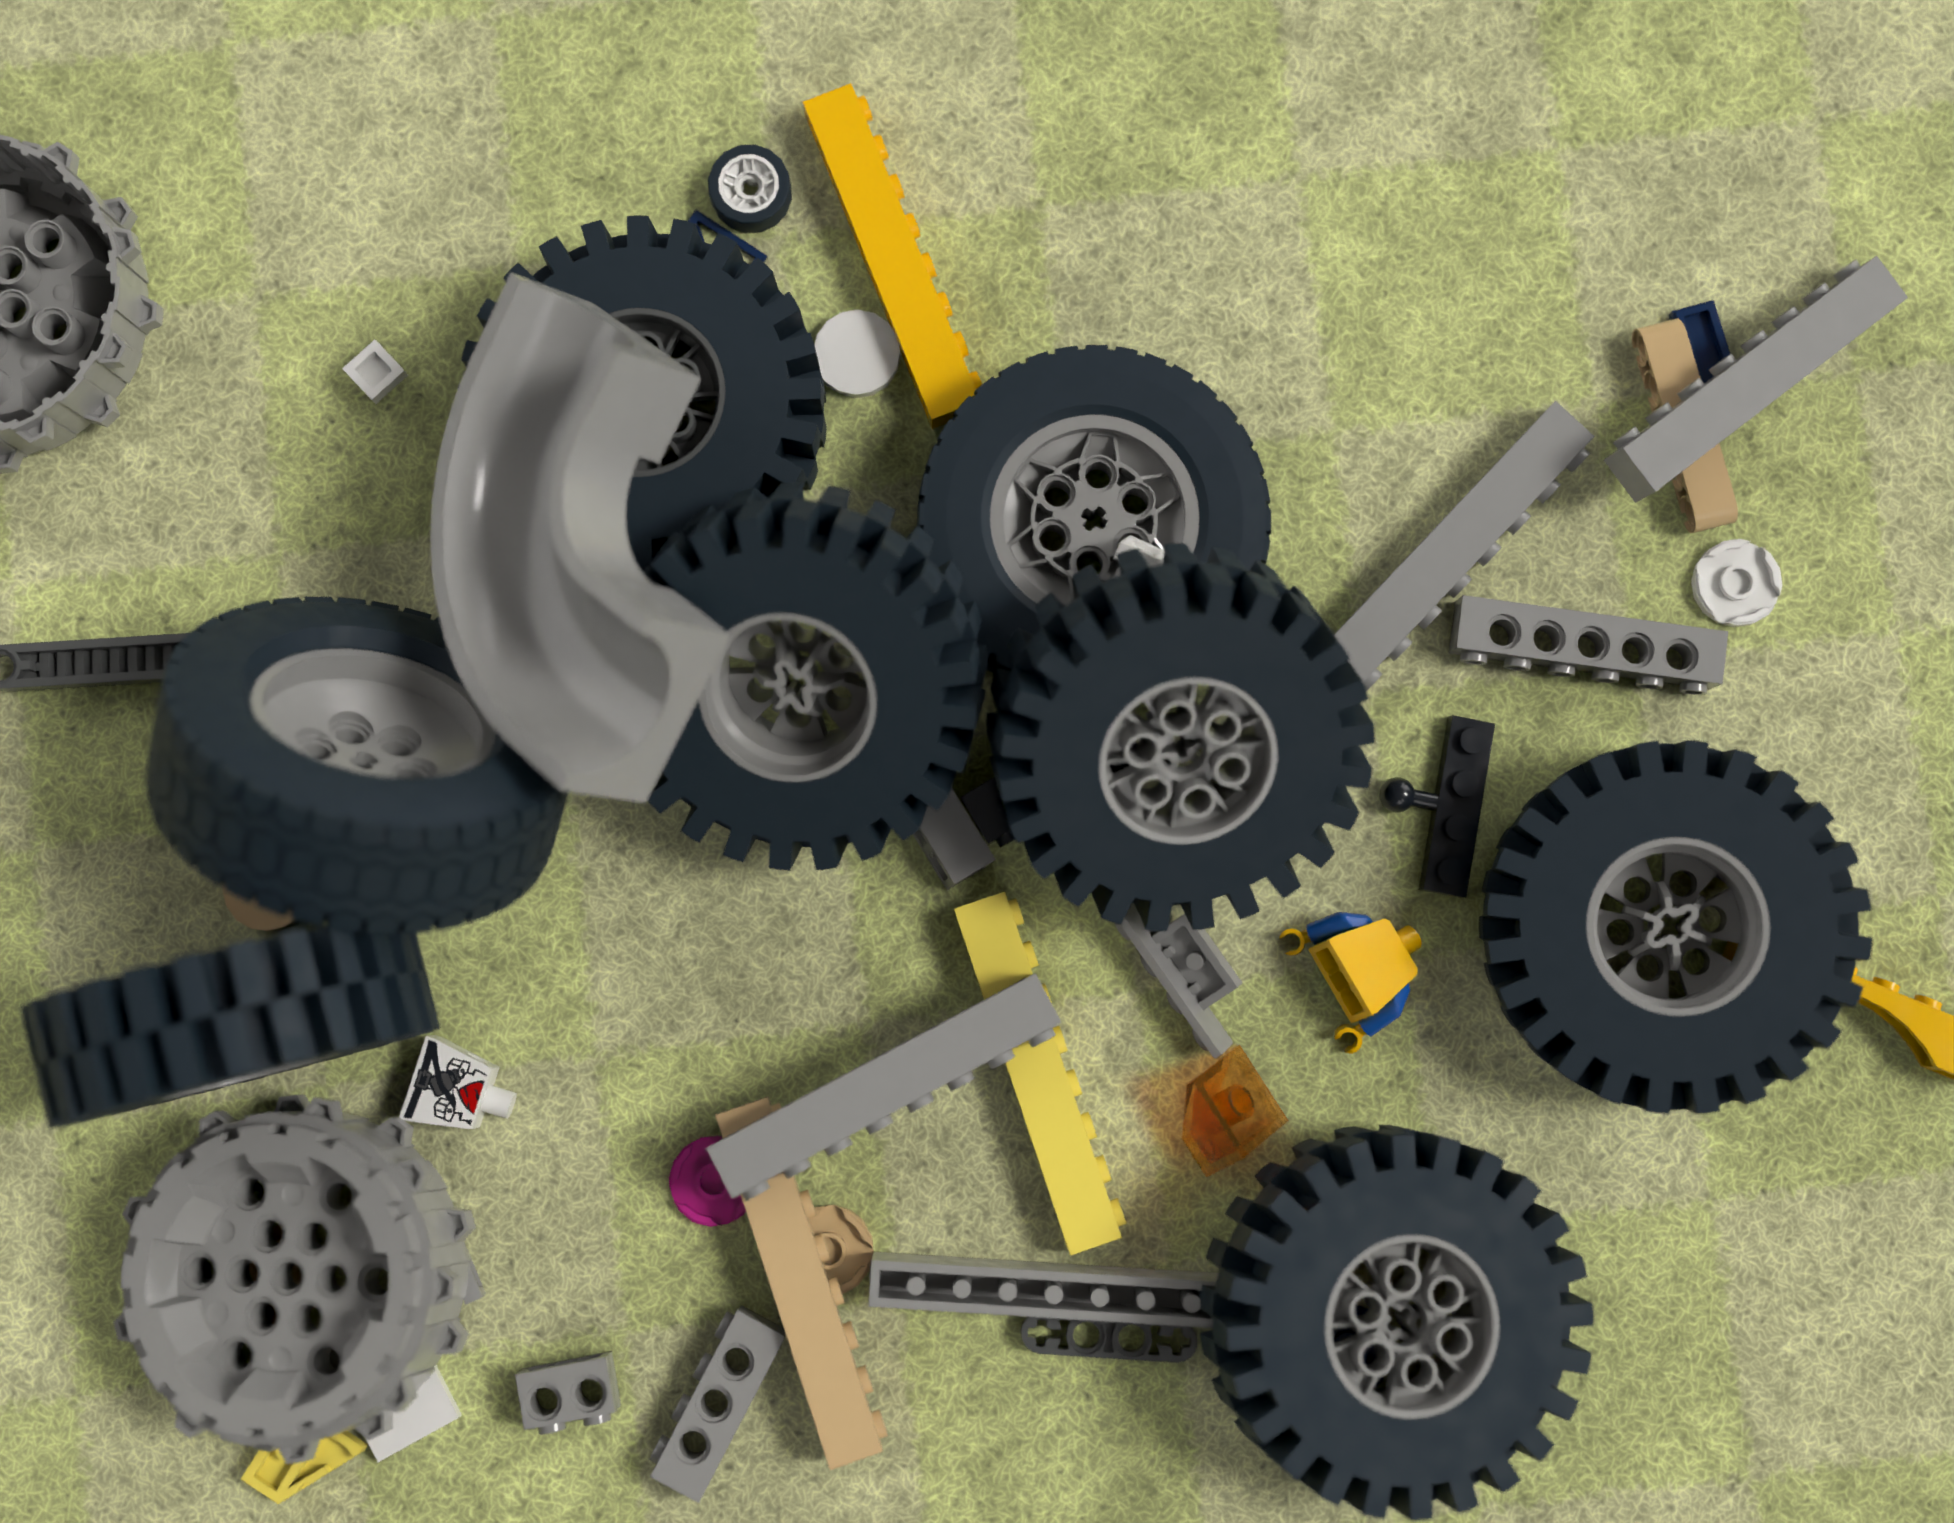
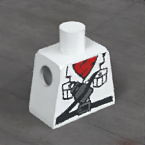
[399,1035,517,1129]

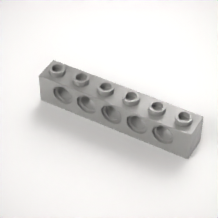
[1449,595,1728,695]

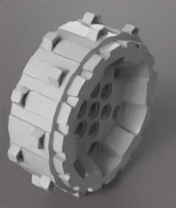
[0,135,164,474]
[114,1095,476,1464]

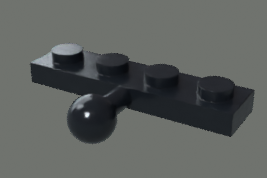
[1379,715,1495,898]

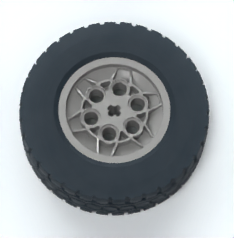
[917,345,1271,676]

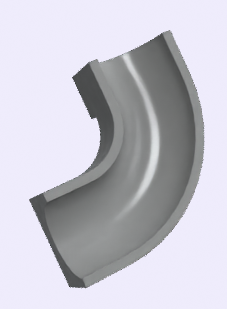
[430,273,731,803]

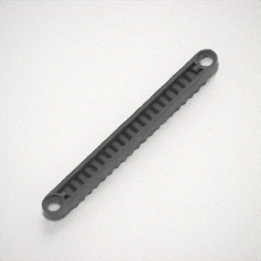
[0,633,189,692]

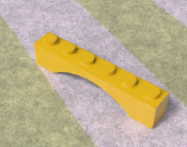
[1722,942,1954,1080]

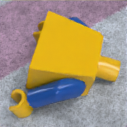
[1279,912,1422,1054]

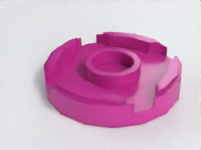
[669,1135,746,1227]

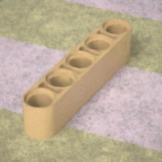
[1632,318,1738,533]

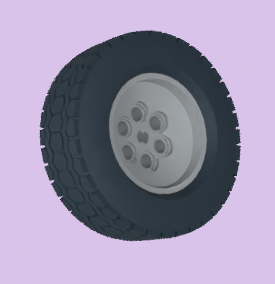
[146,597,568,934]

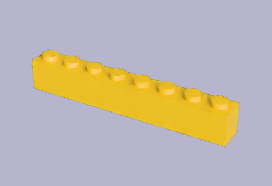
[803,83,982,429]

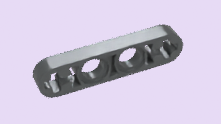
[1021,1316,1198,1363]

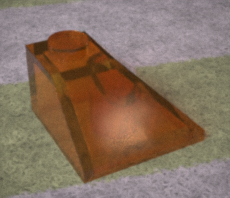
[1182,1045,1289,1177]

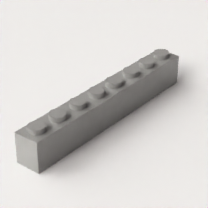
[1604,256,1908,503]
[1334,401,1595,690]
[706,973,1061,1201]
[868,1251,1218,1328]

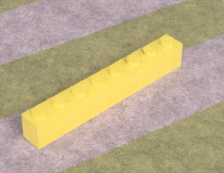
[954,891,1126,1256]

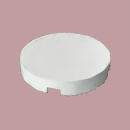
[815,310,901,398]
[1691,539,1783,627]

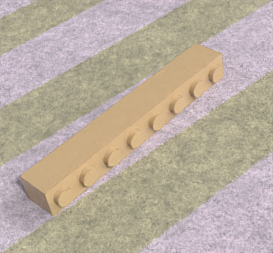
[715,1096,888,1470]

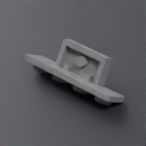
[1115,903,1242,1059]

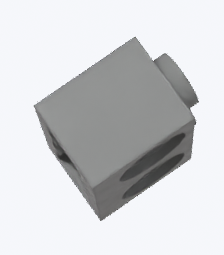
[515,1351,621,1434]

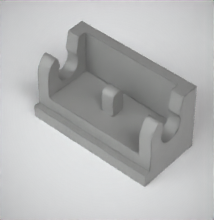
[913,788,996,890]

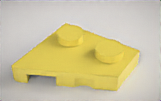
[241,1431,369,1504]

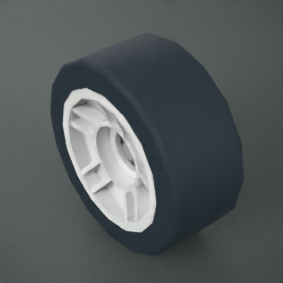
[708,144,792,233]

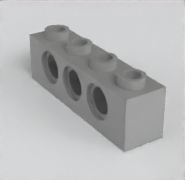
[649,1305,786,1503]

